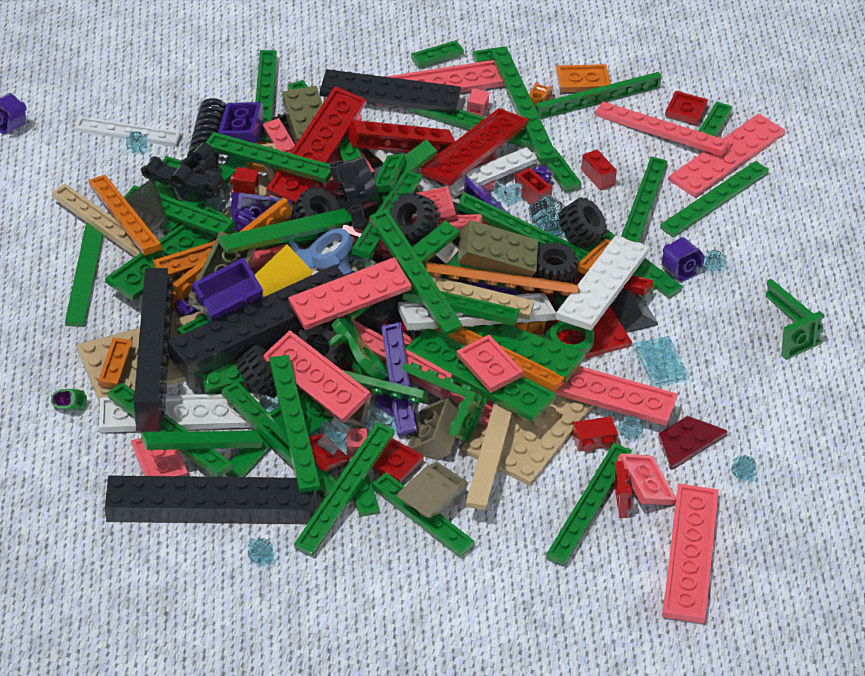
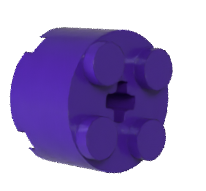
[0,93,27,134]
[661,237,705,281]

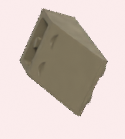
[397,462,469,518]

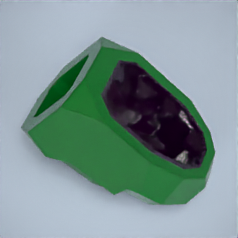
[51,389,87,411]

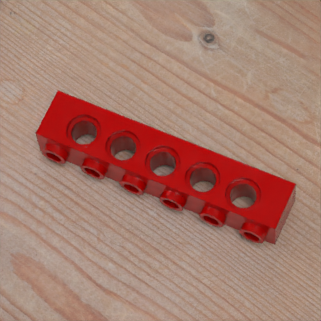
[347,120,455,155]

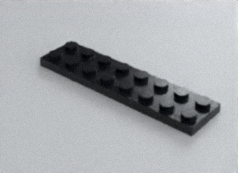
[320,69,462,114]

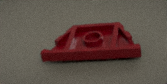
[658,416,728,470]

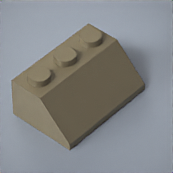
[408,397,459,460]

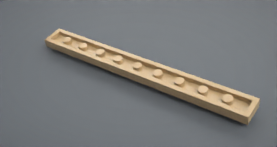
[52,184,184,284]

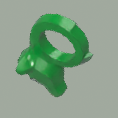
[545,292,594,354]
[328,317,388,380]

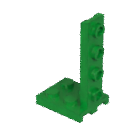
[766,279,825,360]
[402,362,488,442]

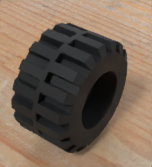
[291,187,342,237]
[389,192,440,243]
[559,197,607,248]
[532,242,578,291]
[298,323,346,366]
[236,345,276,398]

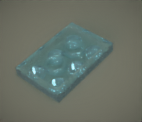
[633,336,690,387]

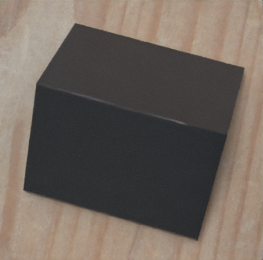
[610,289,658,333]

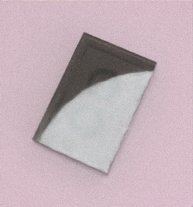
[125,179,169,235]

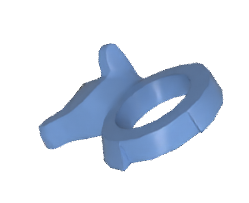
[289,228,354,269]

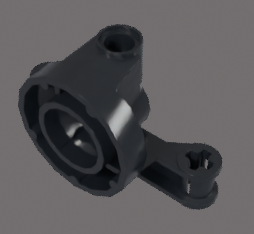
[141,142,224,202]
[329,156,380,229]

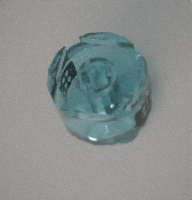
[528,195,564,237]

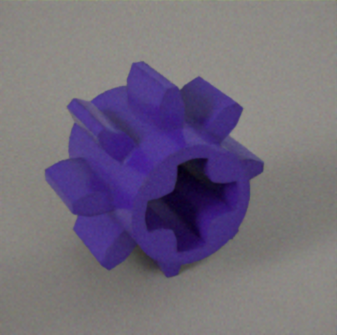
[533,165,552,184]
[233,208,256,230]
[175,297,198,316]

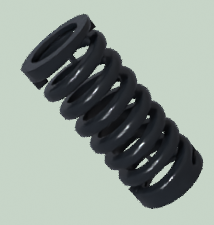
[187,98,227,165]

